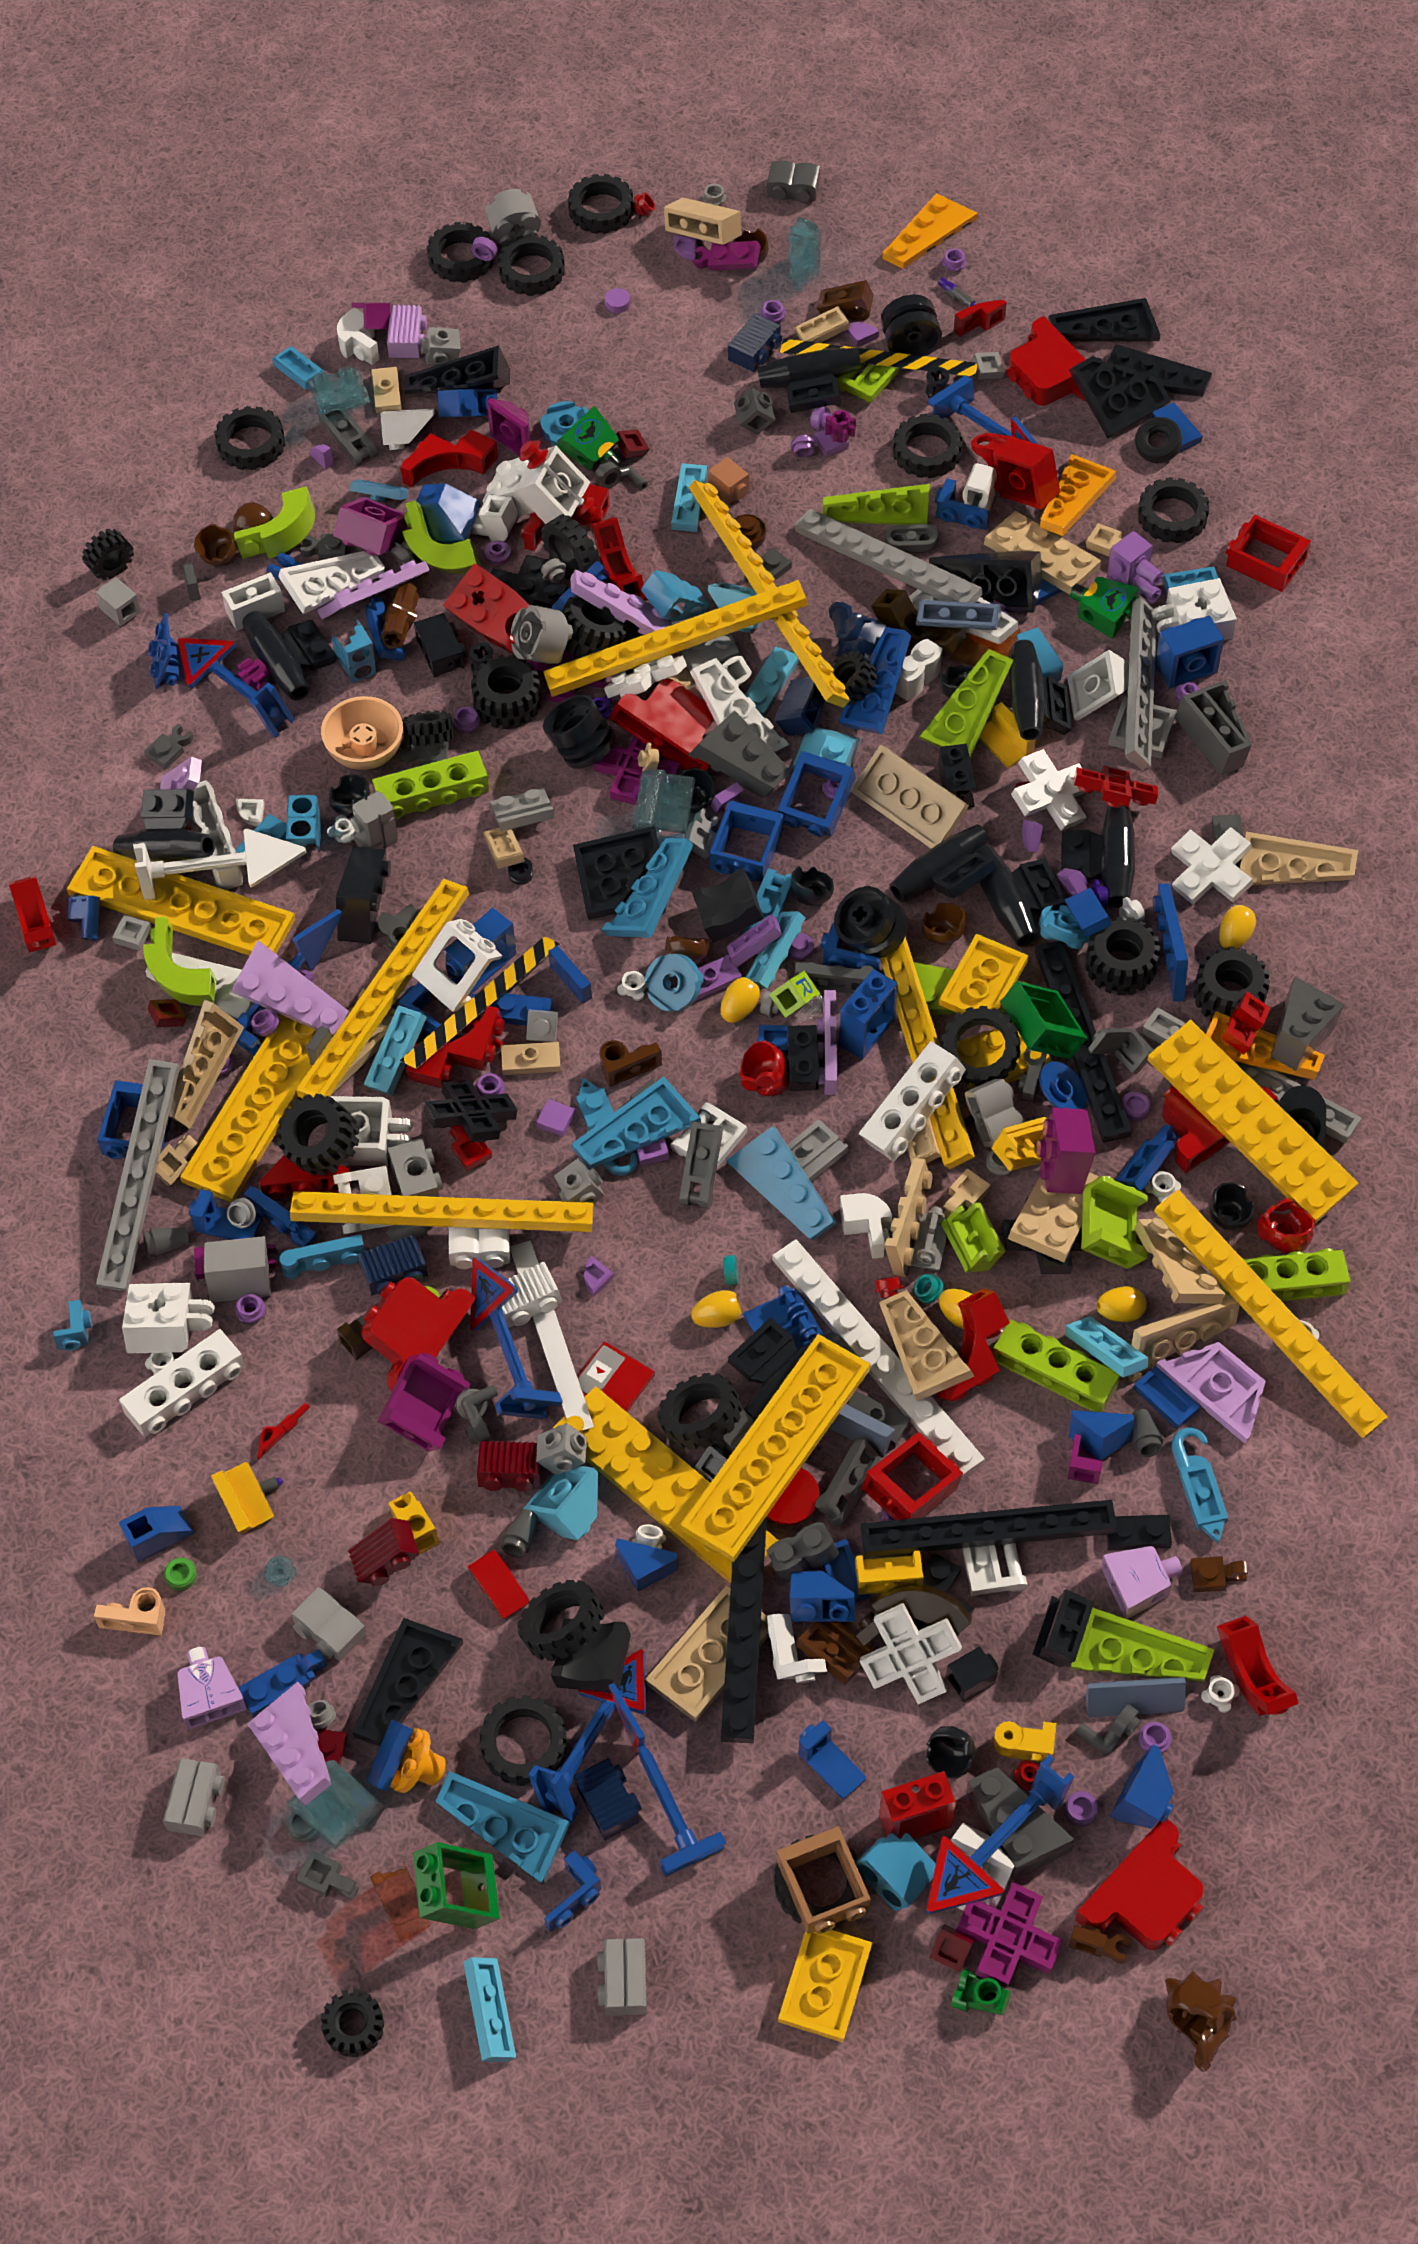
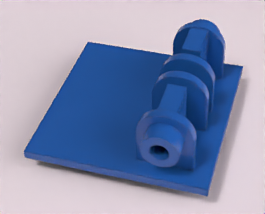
[148,613,180,689]
[743,1285,823,1350]

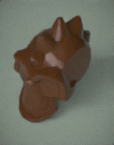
[1165,1971,1237,2072]

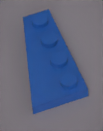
[838,627,911,735]
[1152,883,1188,1002]

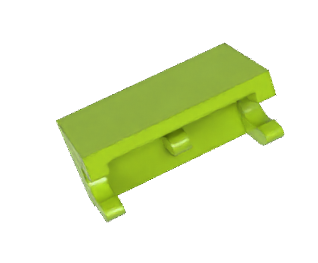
[941,1203,1005,1272]

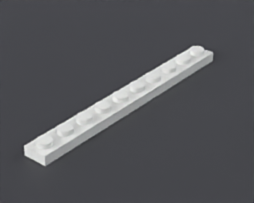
[772,1239,985,1479]

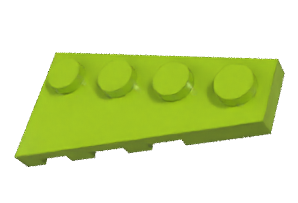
[919,649,1013,757]

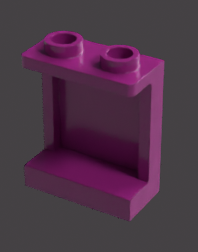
[377,1353,471,1452]

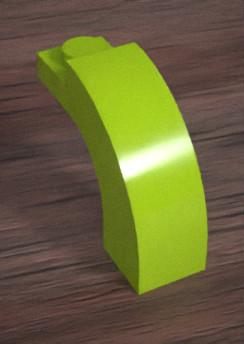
[234,486,315,559]
[402,500,481,574]
[143,917,216,1006]

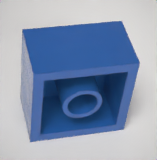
[1155,615,1224,689]

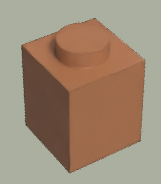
[708,457,749,504]

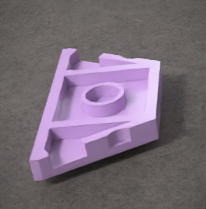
[1156,1342,1266,1445]

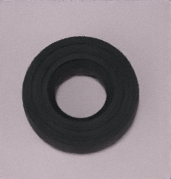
[1135,417,1182,463]

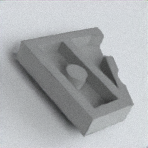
[681,635,739,679]

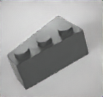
[1175,680,1252,775]
[688,710,792,798]
[1271,976,1345,1071]
[966,1767,1074,1880]

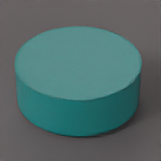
[723,1255,739,1286]

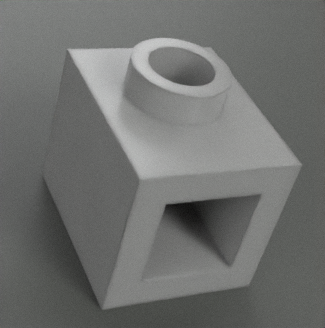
[96,577,141,627]

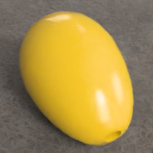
[1219,905,1256,950]
[720,977,760,1023]
[1096,1286,1147,1323]
[939,1289,972,1329]
[691,1290,742,1328]

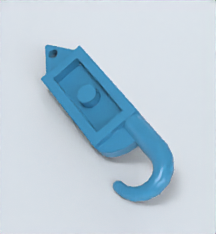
[576,1078,638,1176]
[1171,1428,1228,1544]

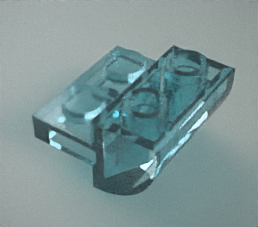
[787,217,821,292]
[308,367,370,415]
[632,770,695,834]
[288,1760,383,1850]

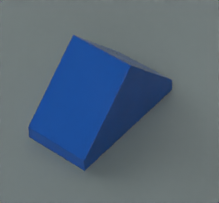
[1069,1410,1134,1460]
[615,1538,679,1592]

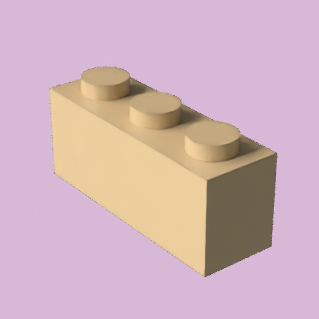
[664,197,742,245]

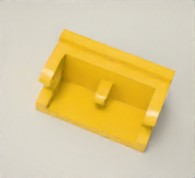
[991,1117,1047,1172]
[855,1551,923,1595]

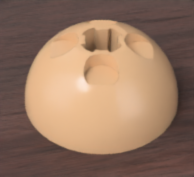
[321,696,403,770]

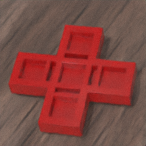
[1074,765,1158,808]

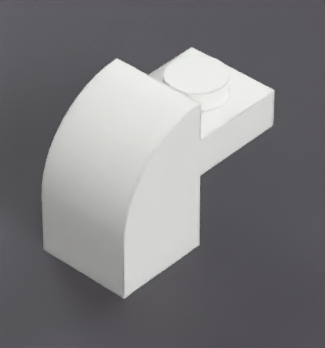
[337,308,379,365]
[470,495,518,542]
[840,1193,892,1259]

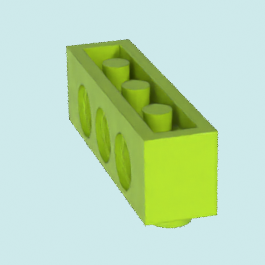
[372,750,489,819]
[1222,1248,1350,1301]
[993,1319,1120,1412]

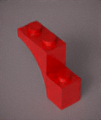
[400,429,498,487]
[521,484,610,551]
[406,1006,504,1088]
[936,1288,1010,1401]

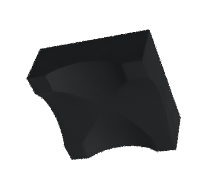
[692,868,764,943]
[551,1618,631,1691]

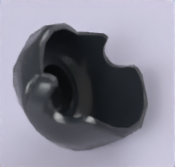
[939,665,973,699]
[672,768,716,814]
[328,774,370,816]
[791,866,834,906]
[1208,1182,1254,1231]
[926,1726,976,1778]

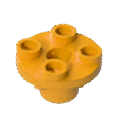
[390,1728,446,1793]

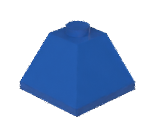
[417,483,481,544]
[1109,1744,1174,1829]

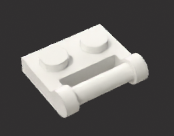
[670,1102,747,1168]
[333,1166,391,1234]
[962,1543,1028,1596]

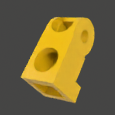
[388,1491,440,1555]
[994,1721,1057,1762]

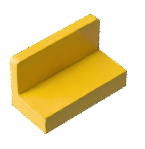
[979,702,1036,768]
[211,1462,274,1534]

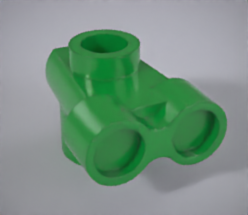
[952,1969,1011,2015]

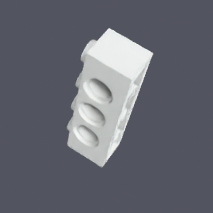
[859,1041,966,1162]
[119,1329,245,1438]

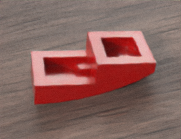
[954,300,1007,337]
[1220,991,1270,1055]
[467,1549,530,1620]

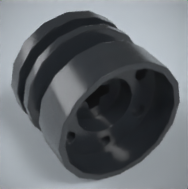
[542,695,616,769]

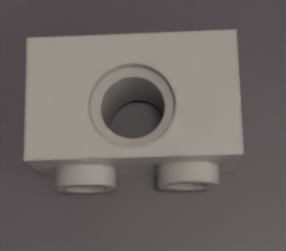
[388,1138,443,1197]

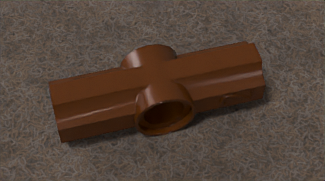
[380,583,420,649]

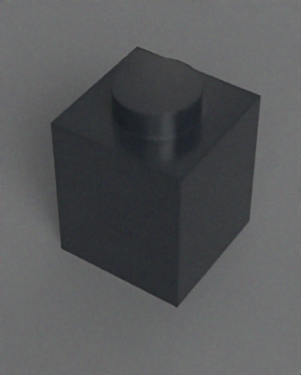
[946,1646,999,1702]

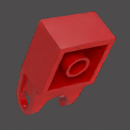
[971,433,1060,510]
[442,563,529,654]

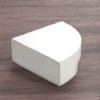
[236,799,264,826]

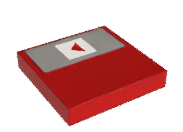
[577,1341,655,1412]

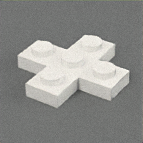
[604,655,687,698]
[1011,749,1086,831]
[1171,827,1253,905]
[860,1603,962,1704]

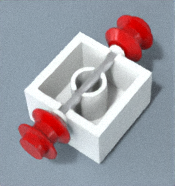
[514,440,602,526]

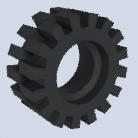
[82,529,134,580]
[831,651,877,705]
[402,711,454,746]
[321,1989,384,2057]

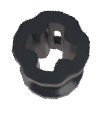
[925,366,949,398]
[469,643,494,673]

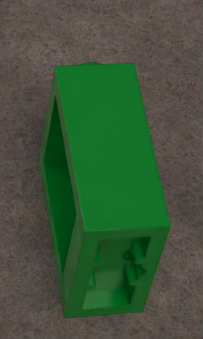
[1000,981,1087,1059]
[413,1842,500,1929]

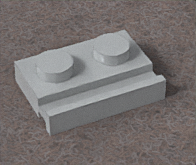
[491,788,555,831]
[787,1119,848,1182]

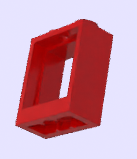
[1225,514,1311,592]
[862,1432,963,1520]
[879,1771,956,1840]

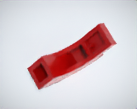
[590,517,648,601]
[9,875,56,953]
[1217,1615,1299,1716]

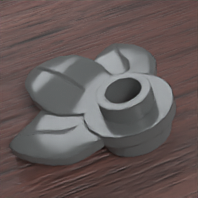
[378,904,418,950]

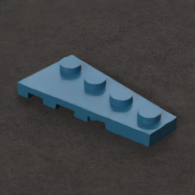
[601,838,693,938]
[571,1076,701,1170]
[726,1126,837,1240]
[435,1771,570,1885]

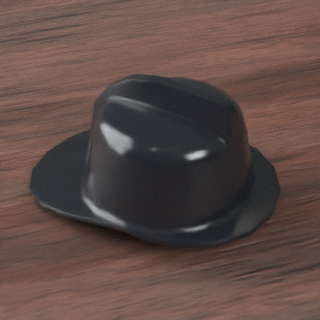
[1279,1085,1326,1146]

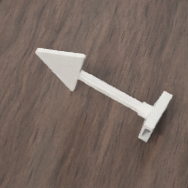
[133,829,306,900]

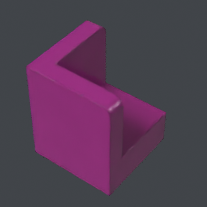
[351,302,390,329]
[1067,1434,1103,1484]

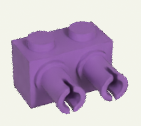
[1107,531,1164,604]

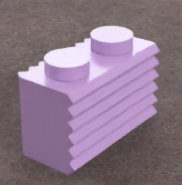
[387,304,427,358]

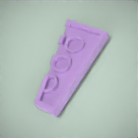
[317,560,429,620]
[570,569,671,635]
[232,940,349,1037]
[247,1682,331,1806]

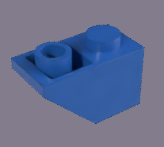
[438,389,497,417]
[118,1506,195,1562]
[790,1571,855,1622]

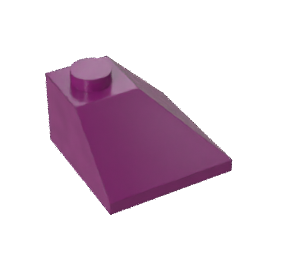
[487,398,530,457]

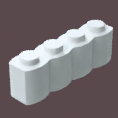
[192,780,243,890]

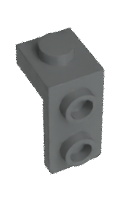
[1087,1028,1154,1073]

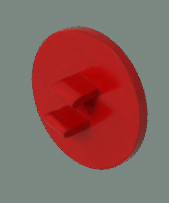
[767,1468,820,1525]

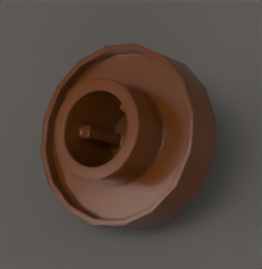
[733,514,766,549]

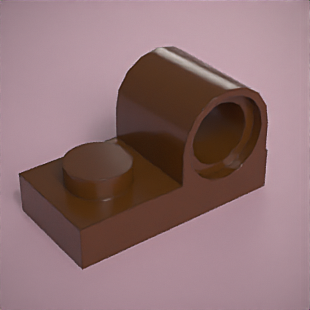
[817,280,874,321]
[599,1040,662,1087]

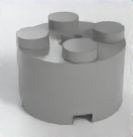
[485,189,541,247]
[511,605,573,664]

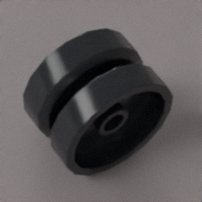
[880,294,942,356]
[834,886,908,958]

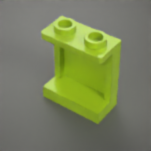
[1081,1176,1148,1269]

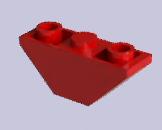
[260,1155,353,1201]

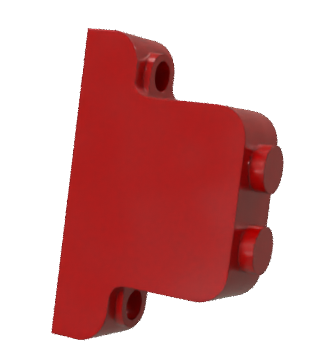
[1007,316,1086,406]
[608,678,714,771]
[1162,1086,1278,1174]
[361,1277,476,1392]
[1075,1819,1204,1950]

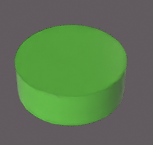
[164,1558,197,1591]

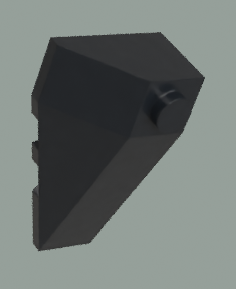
[404,345,510,394]
[929,551,1042,613]

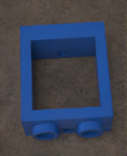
[777,751,856,837]
[709,801,783,882]
[444,907,516,996]
[839,969,897,1060]
[97,1080,172,1159]

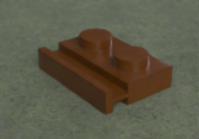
[795,1621,875,1685]

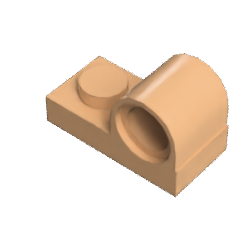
[94,1587,165,1636]

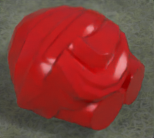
[739,1041,789,1096]
[1257,1198,1314,1255]

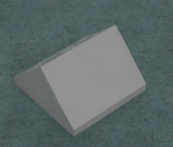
[204,1236,271,1303]

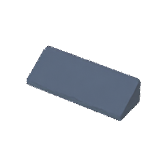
[916,600,1002,630]
[829,1405,895,1456]
[1085,1677,1186,1717]

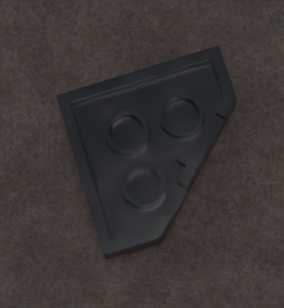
[1069,356,1171,438]
[573,826,660,920]

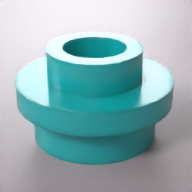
[914,1274,943,1304]

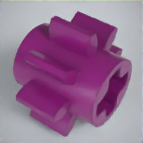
[825,410,856,443]
[236,657,269,691]

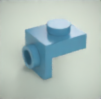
[53,1300,92,1351]

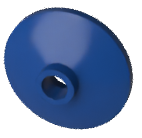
[1039,1061,1087,1109]

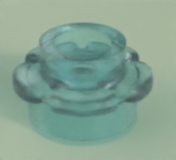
[264,1556,296,1587]

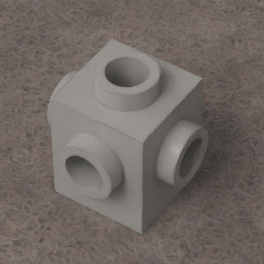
[421,327,460,365]
[554,1158,605,1206]
[536,1423,587,1475]

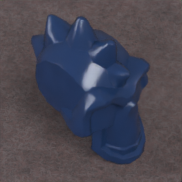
[828,602,887,661]

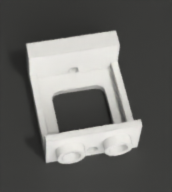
[412,919,502,1012]

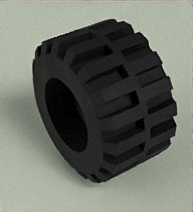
[562,595,628,658]
[471,655,541,729]
[1085,917,1160,996]
[1193,947,1270,1021]
[276,1094,360,1176]

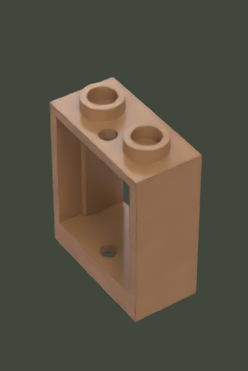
[776,1826,871,1934]

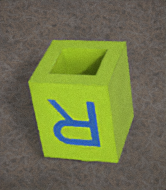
[769,971,820,1018]

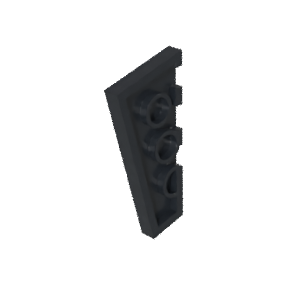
[1048,298,1160,341]
[1107,344,1212,397]
[352,1618,463,1746]

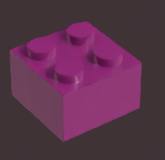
[333,497,407,556]
[1036,1107,1096,1194]

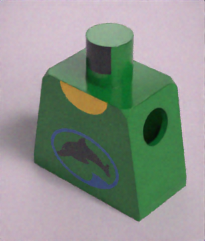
[556,406,621,471]
[1070,577,1139,639]

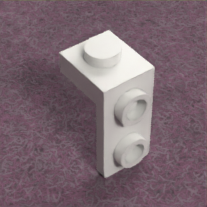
[767,1614,827,1683]

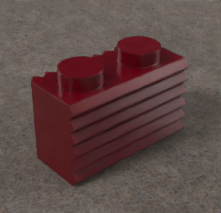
[477,1440,543,1492]
[348,1518,419,1586]

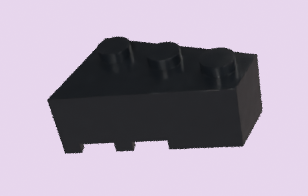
[336,846,391,944]

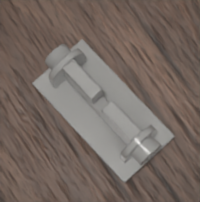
[912,1206,947,1271]

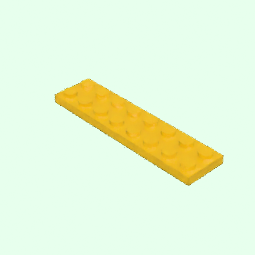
[67,846,296,956]
[180,1014,317,1203]
[1147,1019,1359,1225]
[680,1334,871,1562]
[553,1386,779,1584]

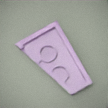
[160,757,202,790]
[817,990,837,1095]

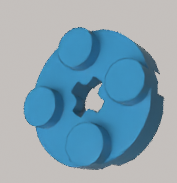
[540,401,588,447]
[1039,905,1090,949]
[645,954,703,1011]

